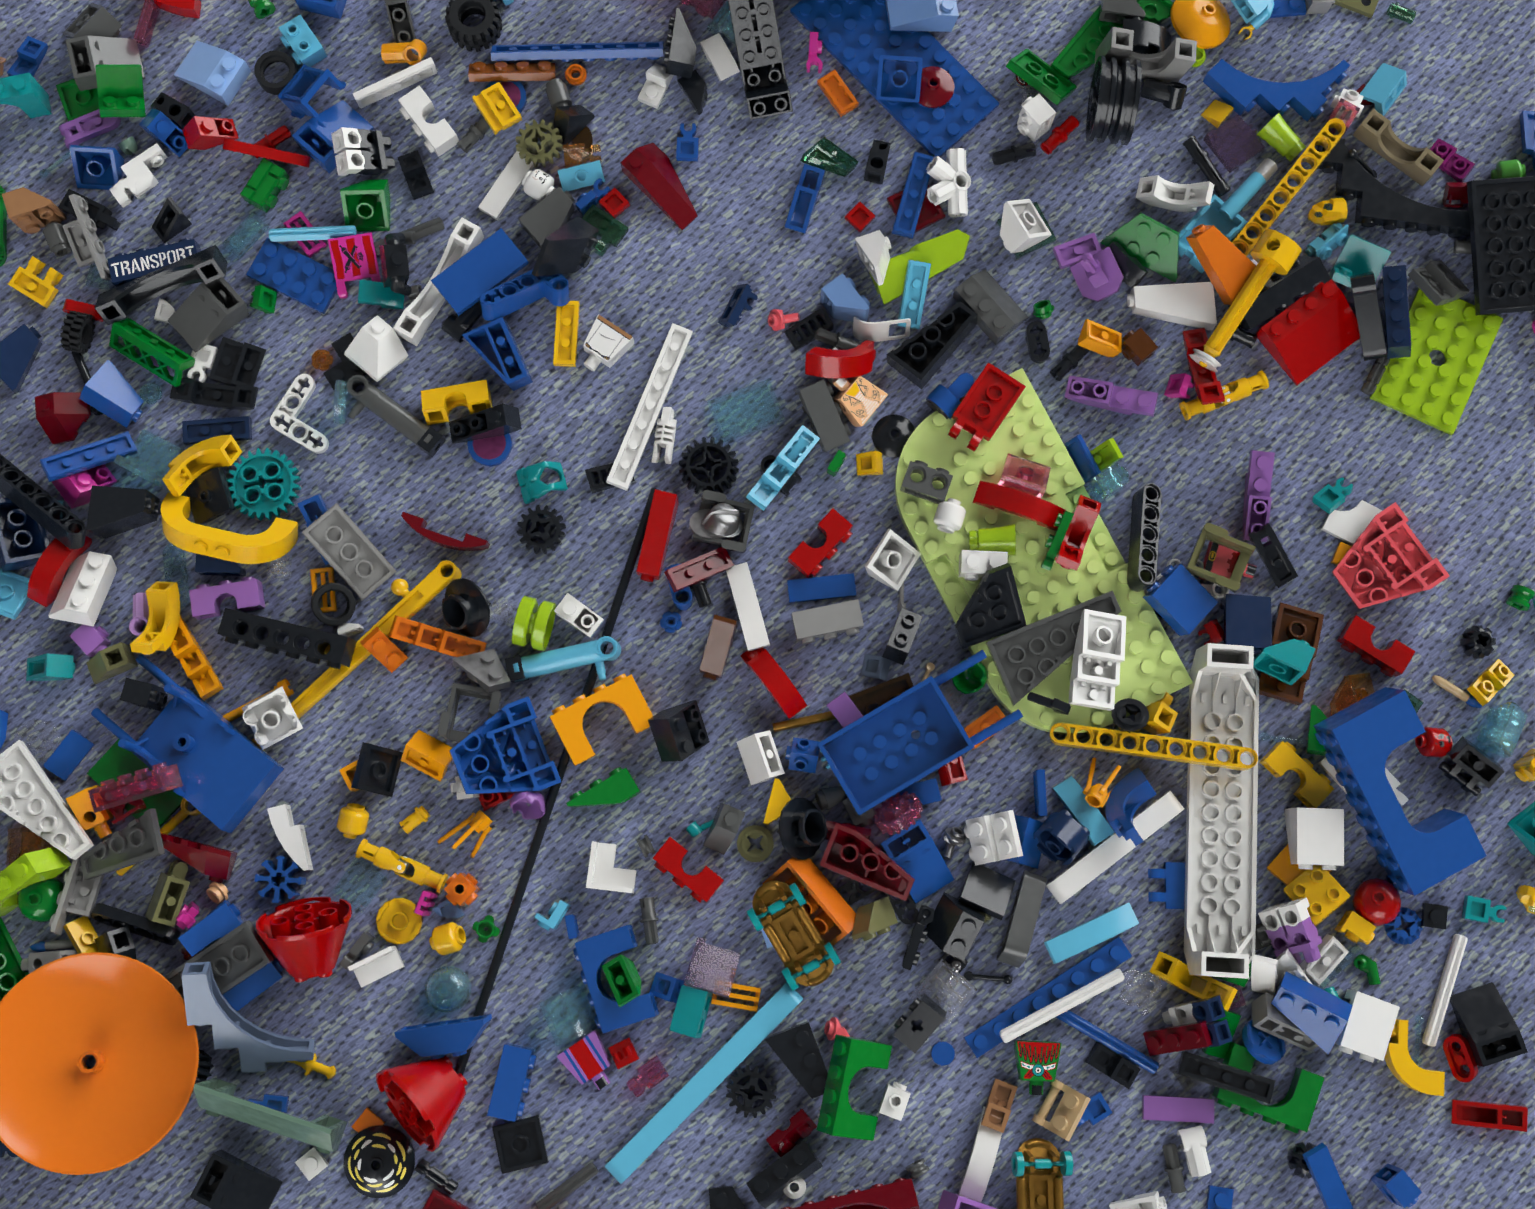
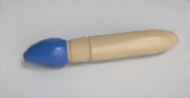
[1432,675,1482,708]

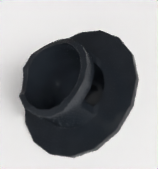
[442,578,491,637]
[777,798,828,860]

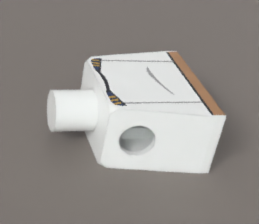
[583,315,634,372]

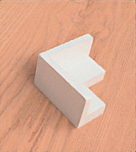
[586,841,637,894]

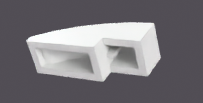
[267,804,313,871]

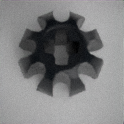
[1460,625,1496,659]
[1287,1142,1316,1178]

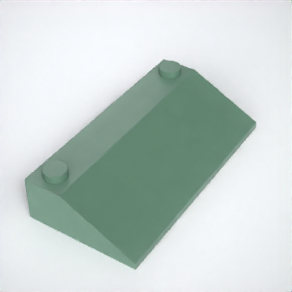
[193,1078,347,1154]

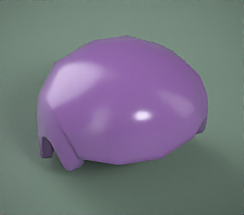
[510,791,545,819]

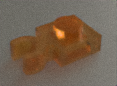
[563,143,602,168]

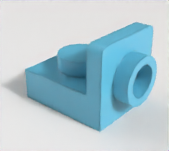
[534,900,571,931]

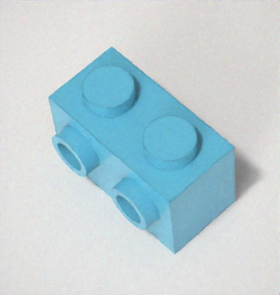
[279,14,327,67]

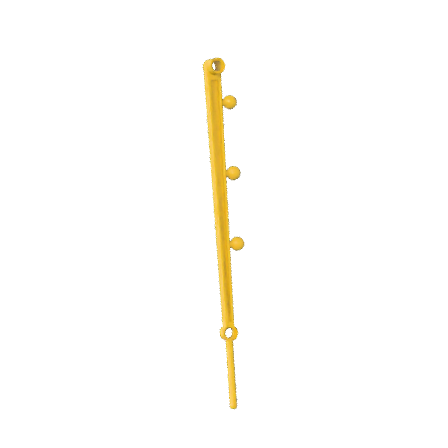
[116,560,462,876]

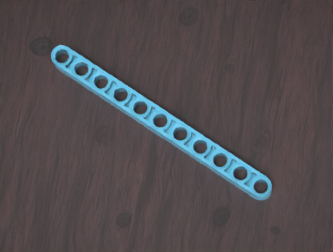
[604,982,804,1184]

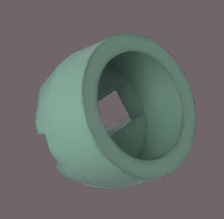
[118,136,138,155]

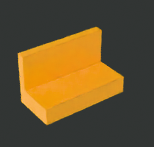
[401,730,453,782]

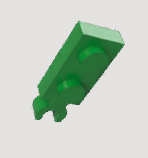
[1041,510,1074,571]

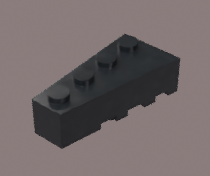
[1228,256,1331,329]

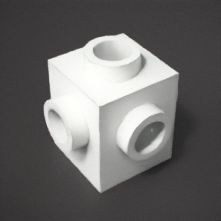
[1330,89,1364,126]

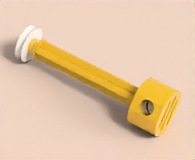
[1189,229,1302,372]

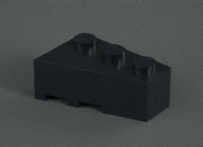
[765,1021,828,1099]

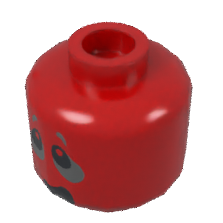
[1415,727,1453,758]

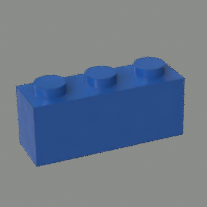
[487,1043,537,1122]

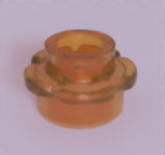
[312,349,333,371]

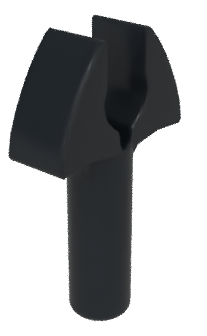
[1027,692,1071,715]

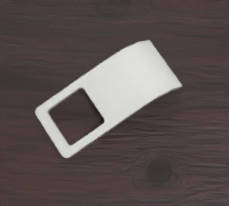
[852,316,911,342]

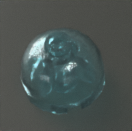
[425,966,472,1013]

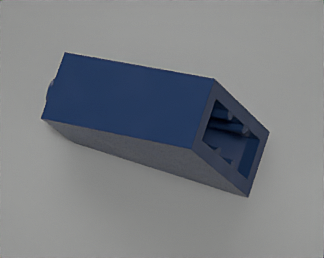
[0,324,42,394]

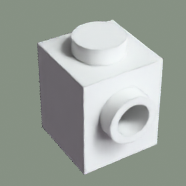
[878,1081,911,1121]

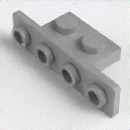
[62,194,111,280]
[49,851,104,935]

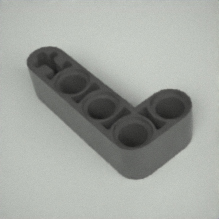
[996,870,1047,968]

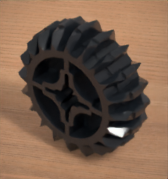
[679,437,739,495]

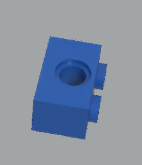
[1371,1163,1422,1208]

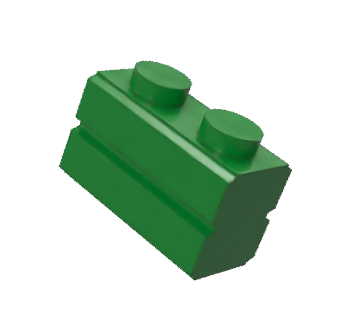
[240,158,289,213]

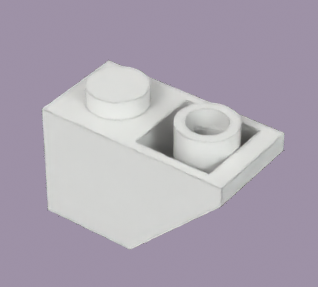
[554,593,604,638]

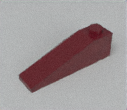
[820,822,915,901]
[161,833,238,883]

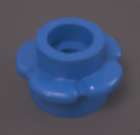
[660,611,682,633]

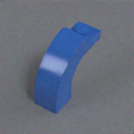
[1105,767,1157,846]

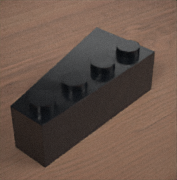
[886,302,977,389]

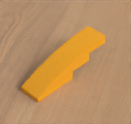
[170,614,224,701]

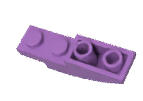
[1065,375,1158,417]
[1243,450,1275,542]

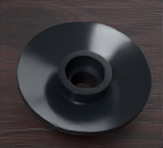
[872,415,915,458]

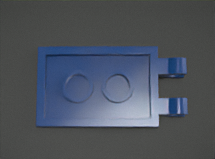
[1148,862,1186,909]

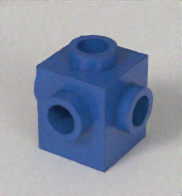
[785,737,819,774]

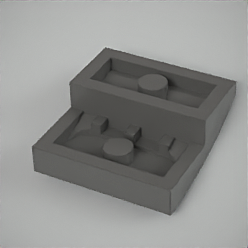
[1408,260,1470,306]

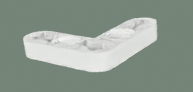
[270,374,329,454]

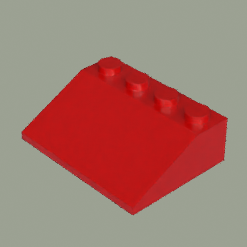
[1255,279,1360,386]

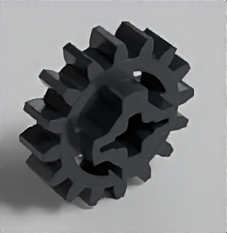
[517,505,566,554]
[726,1065,777,1118]

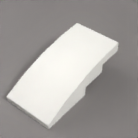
[1068,609,1126,711]

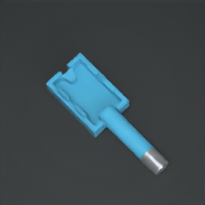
[1178,158,1278,274]

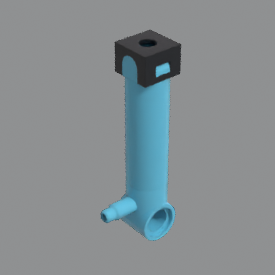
[505,636,621,683]

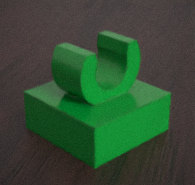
[249,285,278,314]

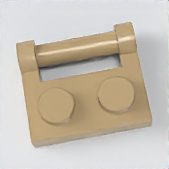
[1032,1079,1091,1141]

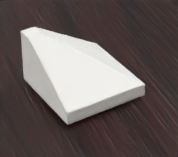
[337,623,364,637]

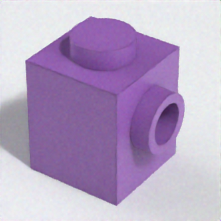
[70,624,111,657]

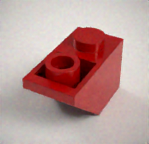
[182,116,239,150]

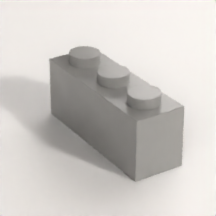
[791,599,864,644]

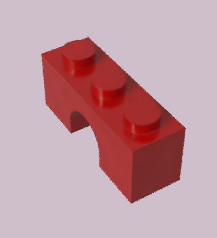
[788,508,853,578]
[1337,615,1416,677]
[653,837,725,903]

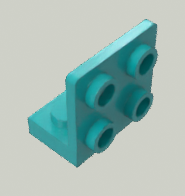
[1330,234,1391,288]

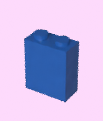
[1143,564,1218,636]

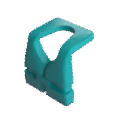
[516,461,568,504]

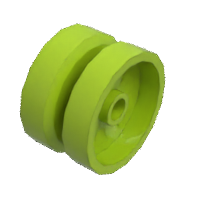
[512,596,556,652]

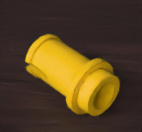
[399,806,430,834]

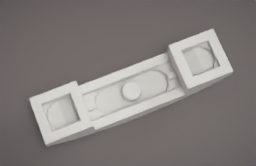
[958,1106,1002,1202]

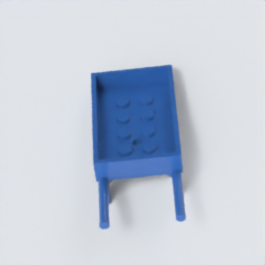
[817,650,1023,816]
[91,654,284,833]

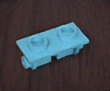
[1305,223,1349,260]

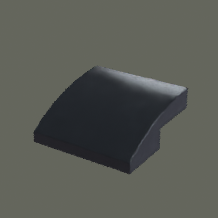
[209,337,266,386]

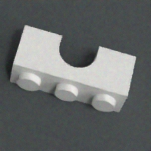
[398,85,459,157]

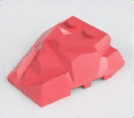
[1332,502,1450,609]

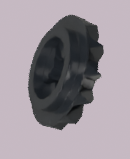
[1111,698,1149,733]

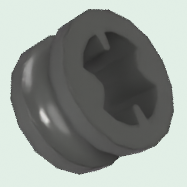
[636,834,656,858]
[905,1158,929,1179]

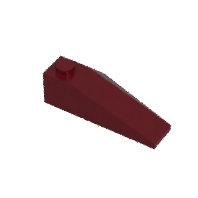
[620,143,698,230]

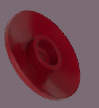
[919,66,954,108]

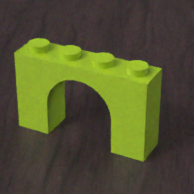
[0,847,71,917]

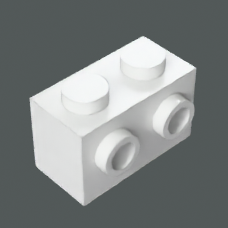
[1017,94,1056,142]
[958,550,1008,581]
[737,730,785,785]

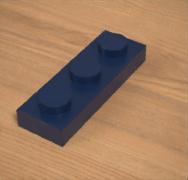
[182,416,252,445]

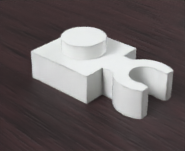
[187,345,218,383]

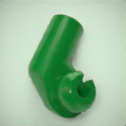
[1353,954,1381,985]

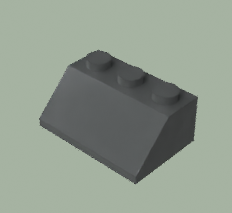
[953,269,1029,345]

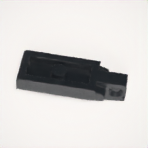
[58,189,121,231]
[902,905,935,970]

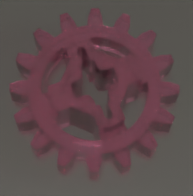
[873,791,923,835]

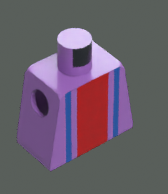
[557,1030,611,1090]

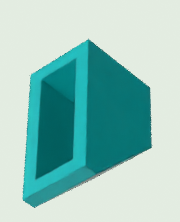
[26,653,76,681]

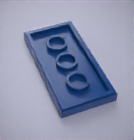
[431,228,529,316]

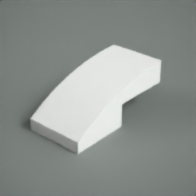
[700,33,740,81]
[1251,954,1278,995]

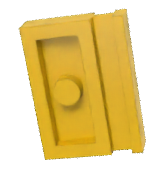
[472,82,522,135]

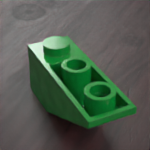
[566,767,641,807]

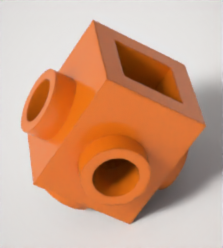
[444,873,480,906]

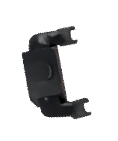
[379,231,421,300]

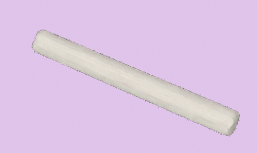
[1422,934,1468,1047]

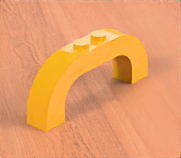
[161,492,298,564]

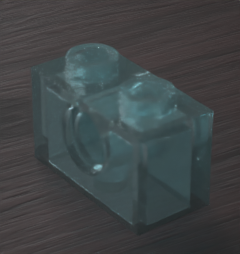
[1087,463,1130,504]

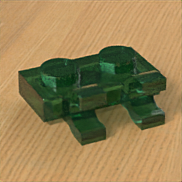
[581,204,629,257]

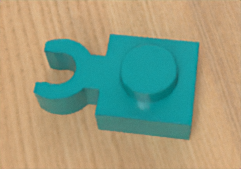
[1312,477,1353,514]
[1462,895,1507,923]

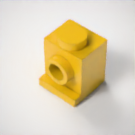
[1334,911,1376,945]

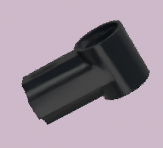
[1141,78,1187,110]
[442,302,482,343]

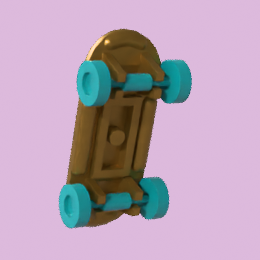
[746,881,841,991]
[1011,1138,1073,1209]

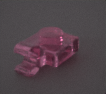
[626,1055,669,1097]

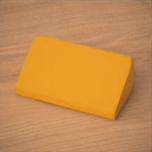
[1078,319,1122,358]

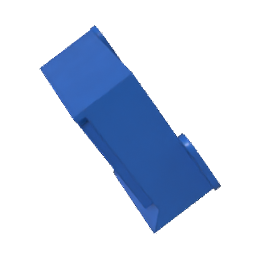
[278,64,346,119]

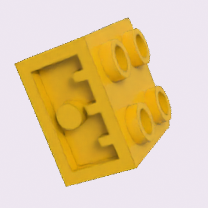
[1283,865,1350,927]

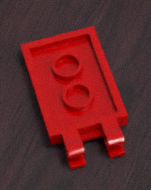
[948,362,1026,451]

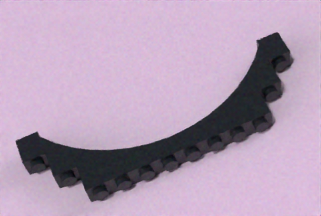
[1317,139,1470,238]

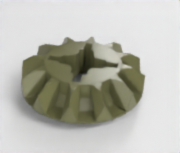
[737,825,774,862]

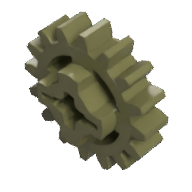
[515,119,563,168]

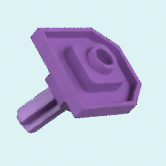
[1069,247,1124,302]

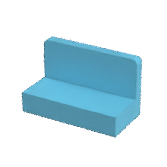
[1360,63,1407,116]

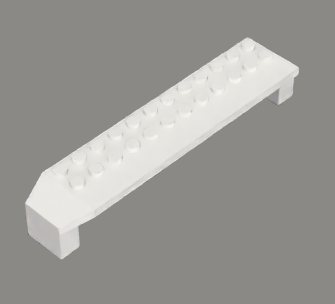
[1184,643,1259,979]

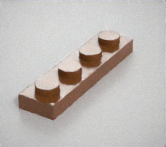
[468,61,556,82]

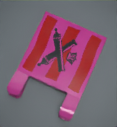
[328,232,381,299]

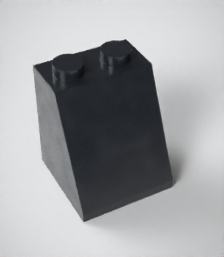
[86,485,162,539]

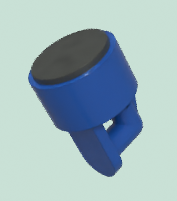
[926,373,974,419]

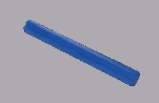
[1056,1010,1159,1074]

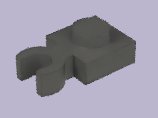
[339,932,375,970]

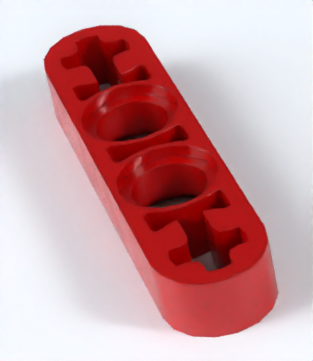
[223,138,311,167]

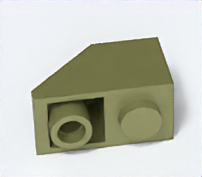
[86,642,138,684]
[852,897,898,941]

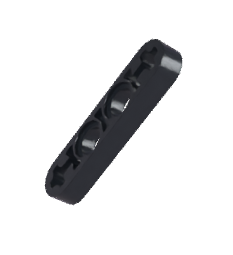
[91,903,181,945]

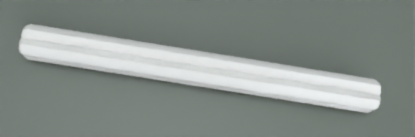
[999,969,1124,1043]

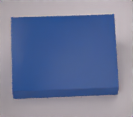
[70,145,124,190]
[1004,815,1043,869]

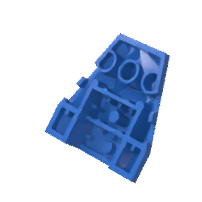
[450,696,562,794]

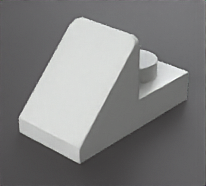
[638,63,674,109]

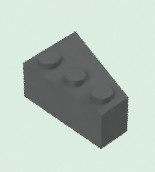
[794,379,851,452]

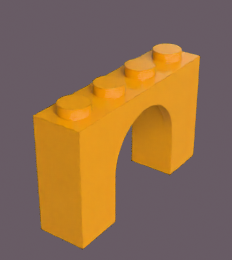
[549,673,653,766]

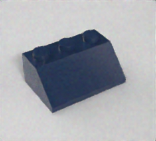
[0,497,49,572]

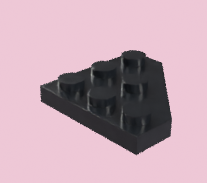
[955,563,1027,649]

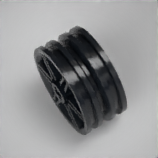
[1086,56,1142,146]

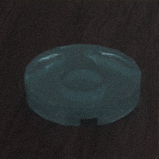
[333,380,348,425]

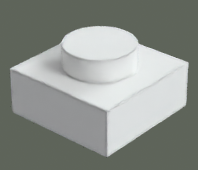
[295,1146,329,1181]

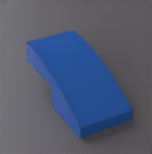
[7,36,48,76]
[892,778,942,812]
[650,972,704,1003]

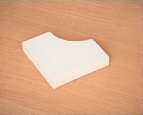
[1321,500,1382,546]

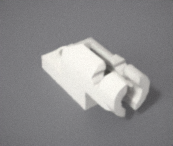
[109,143,168,208]

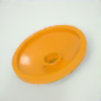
[1170,0,1231,49]

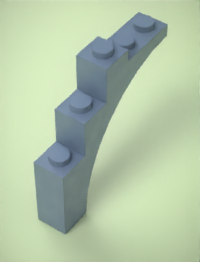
[181,962,315,1073]

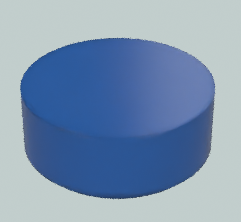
[931,1041,955,1066]

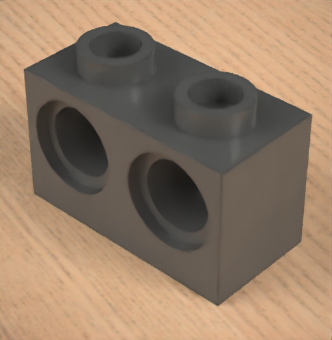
[900,460,953,504]

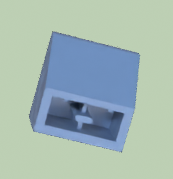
[820,273,870,322]

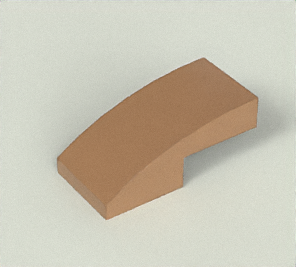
[981,1078,1018,1133]

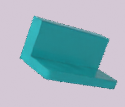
[670,985,713,1038]

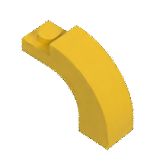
[162,435,242,497]
[130,581,180,655]
[1149,951,1238,1012]
[1384,1019,1445,1096]

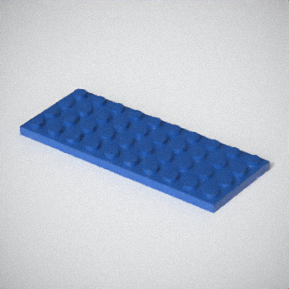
[790,0,999,157]

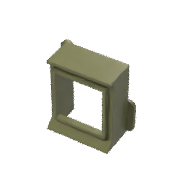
[1186,523,1256,593]

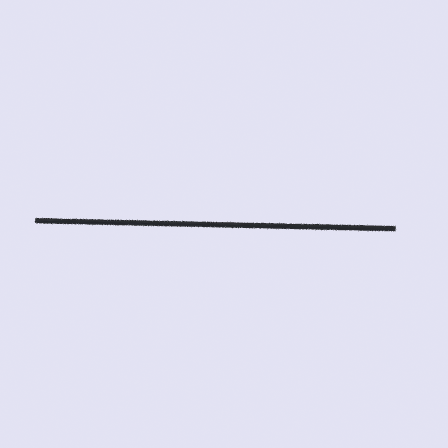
[455,487,659,1075]

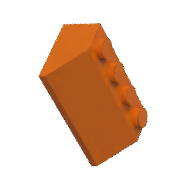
[762,857,856,946]

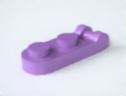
[59,109,121,149]

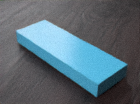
[897,260,931,330]

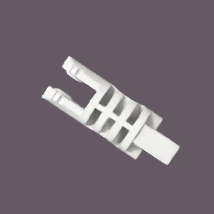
[652,407,677,464]

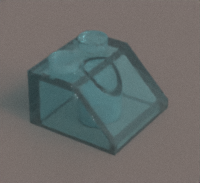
[539,983,598,1047]

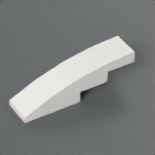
[726,562,770,651]

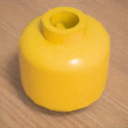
[337,803,369,839]
[429,922,466,956]

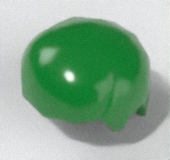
[952,659,988,694]

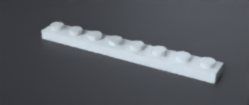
[606,323,693,491]

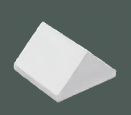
[865,529,921,591]

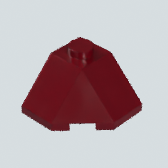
[35,392,91,445]

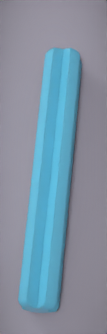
[269,225,357,242]

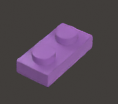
[1053,233,1102,270]

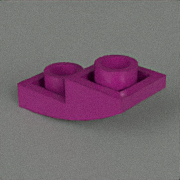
[1429,138,1475,182]

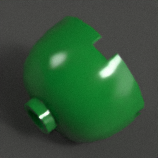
[17,878,64,923]

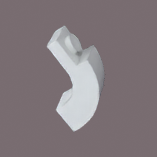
[1136,175,1214,212]

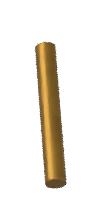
[772,711,836,732]

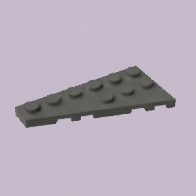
[986,591,1121,706]

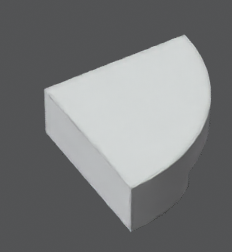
[154,298,175,323]

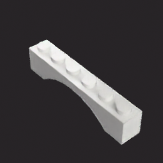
[393,217,484,346]

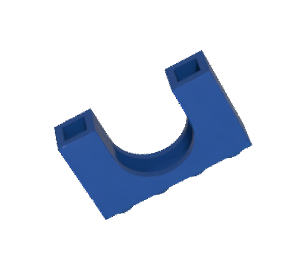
[178,901,284,1011]
[573,924,660,1033]

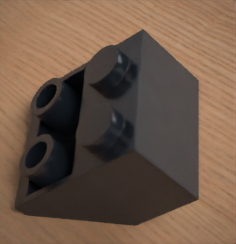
[648,700,710,762]

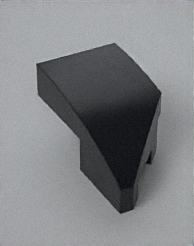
[677,70,708,115]

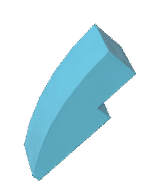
[1053,776,1115,846]

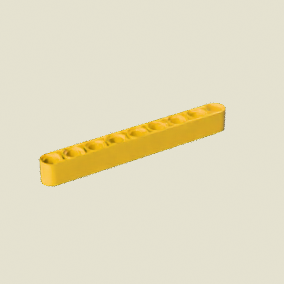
[1232,118,1346,257]
[1049,723,1258,771]

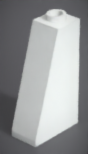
[1127,282,1217,330]

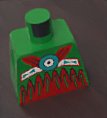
[1014,1040,1061,1095]

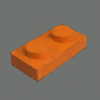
[360,627,408,673]
[964,705,1006,750]

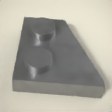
[452,649,511,693]

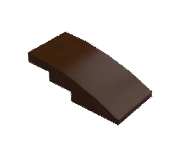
[1259,602,1324,706]

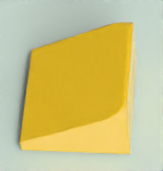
[1201,99,1234,129]
[856,450,883,476]

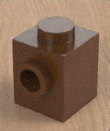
[1122,328,1158,366]

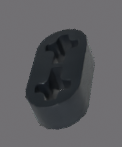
[1025,321,1050,364]

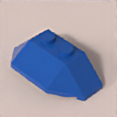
[394,1014,492,1060]

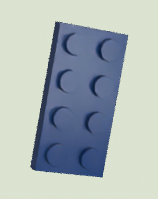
[246,237,337,314]

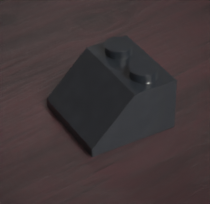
[925,892,986,962]

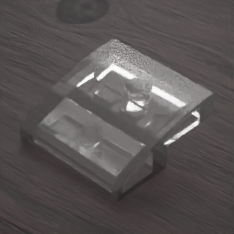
[909,959,978,1027]

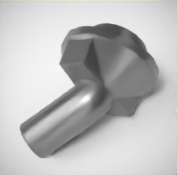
[942,827,966,860]

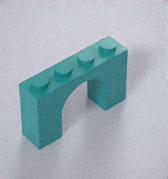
[0,73,52,118]

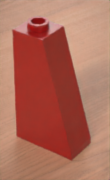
[636,489,679,582]

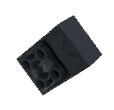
[1450,982,1528,1067]
[190,1149,283,1209]

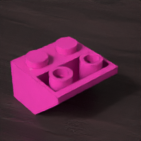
[52,464,117,509]

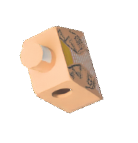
[832,376,888,427]

